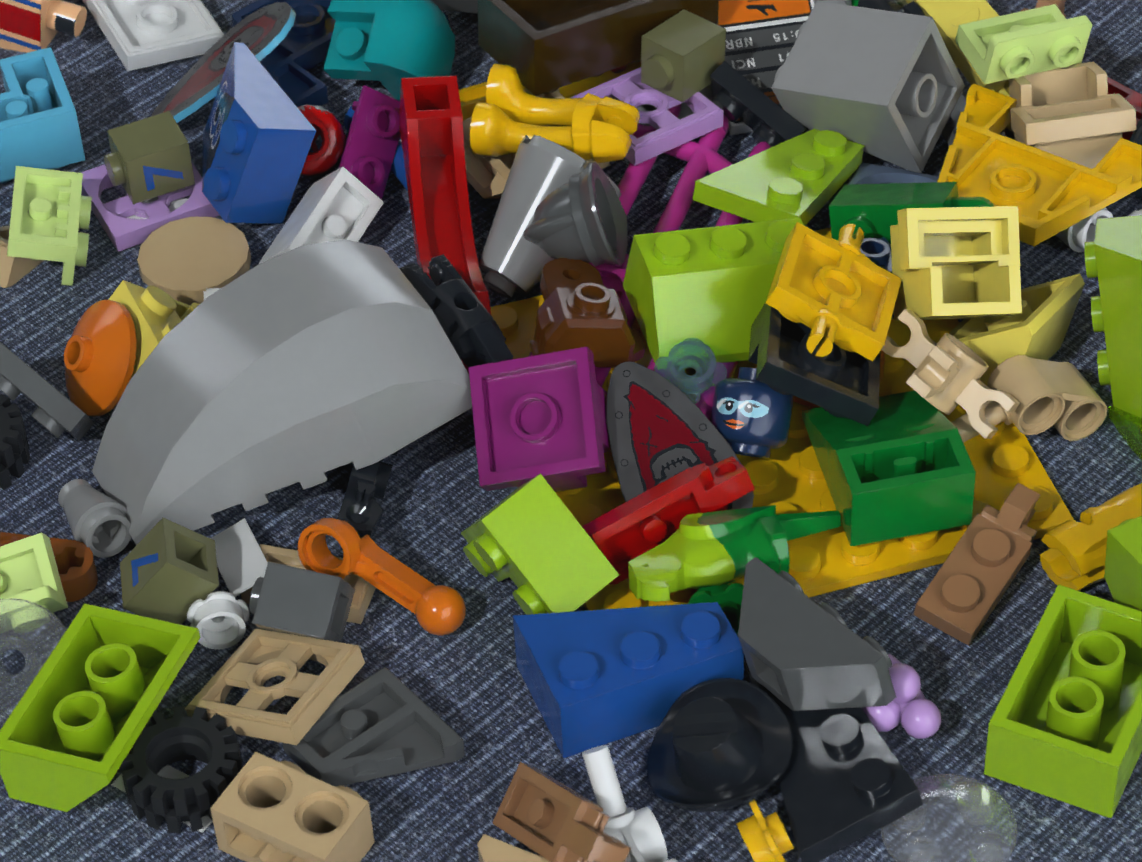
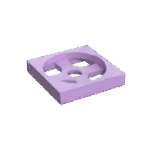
[571,67,724,166]
[81,163,220,252]

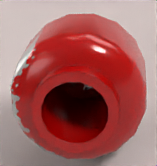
[297,104,346,177]

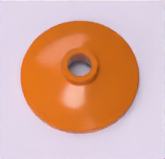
[64,300,137,417]

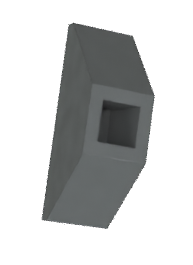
[738,557,896,711]

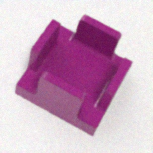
[468,347,611,492]

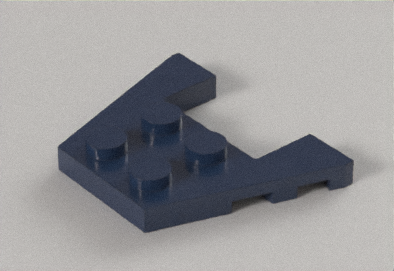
[231,0,449,107]

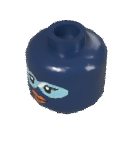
[710,367,794,458]

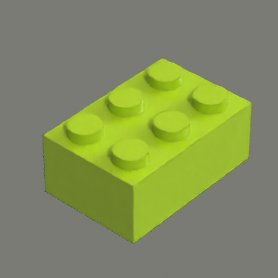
[984,584,1142,819]

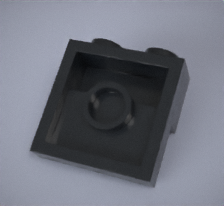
[748,302,881,426]

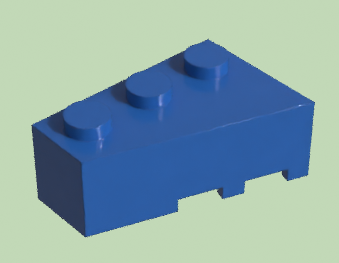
[513,602,744,758]

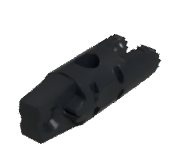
[400,254,513,367]

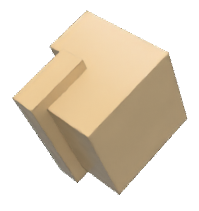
[1009,62,1136,169]

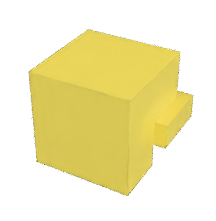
[890,206,1022,321]

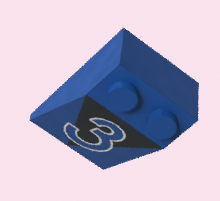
[202,42,316,224]

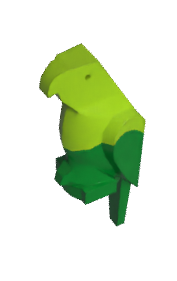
[628,505,841,602]

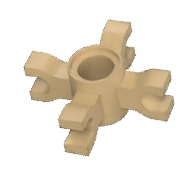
[881,309,1020,439]

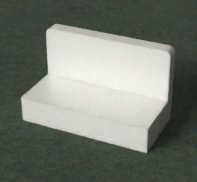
[259,166,384,264]

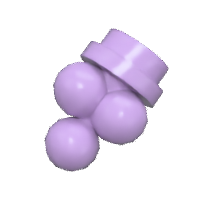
[861,654,942,739]

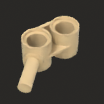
[951,355,1107,443]

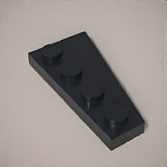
[744,655,923,862]

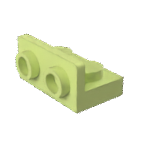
[7,166,92,286]

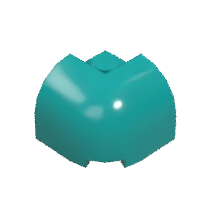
[324,0,456,100]

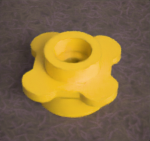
[736,799,794,862]

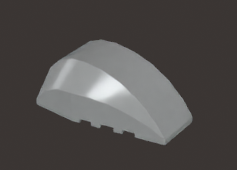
[92,240,472,545]

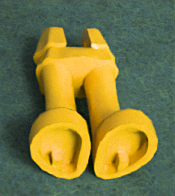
[470,64,640,163]

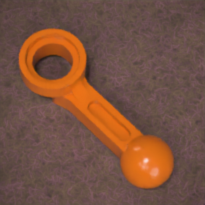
[298,518,466,636]

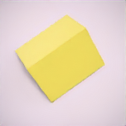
[949,274,1085,386]

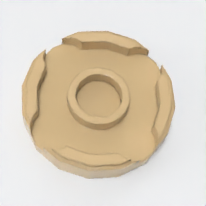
[137,217,251,305]

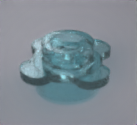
[654,338,727,404]

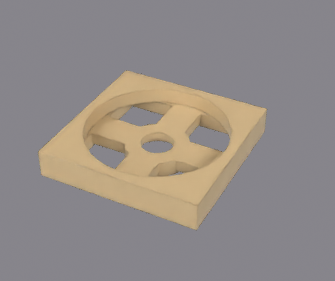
[185,628,365,745]

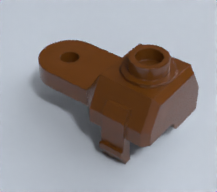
[530,258,645,368]

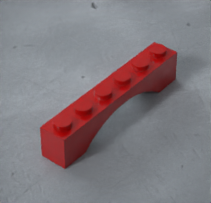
[399,76,492,373]

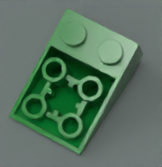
[802,390,976,547]

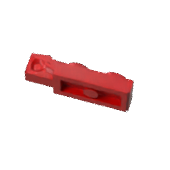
[582,456,755,586]

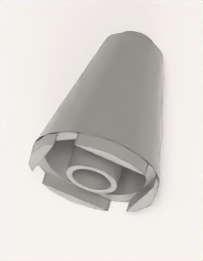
[479,135,621,299]

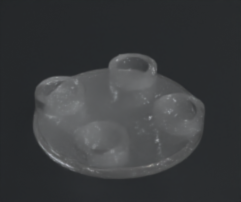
[881,773,1017,862]

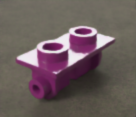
[338,85,400,200]

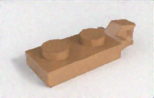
[913,483,1040,646]
[492,762,631,862]

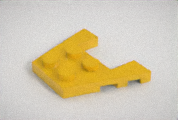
[937,83,1142,246]

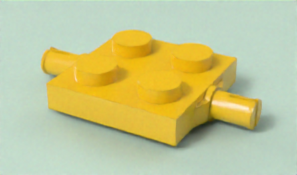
[765,222,902,362]

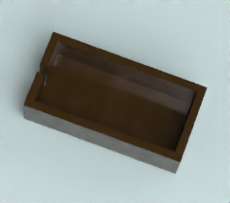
[478,0,719,96]

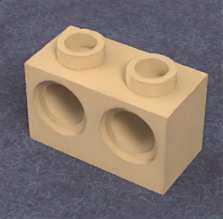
[210,752,375,862]

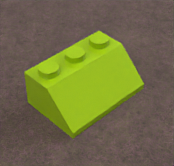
[1084,215,1142,419]
[623,218,804,371]
[0,603,200,812]

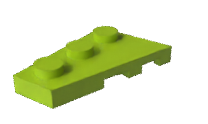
[693,129,865,226]

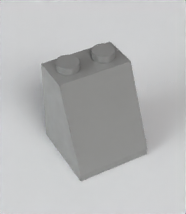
[771,1,965,173]

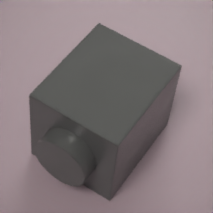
[249,561,355,642]

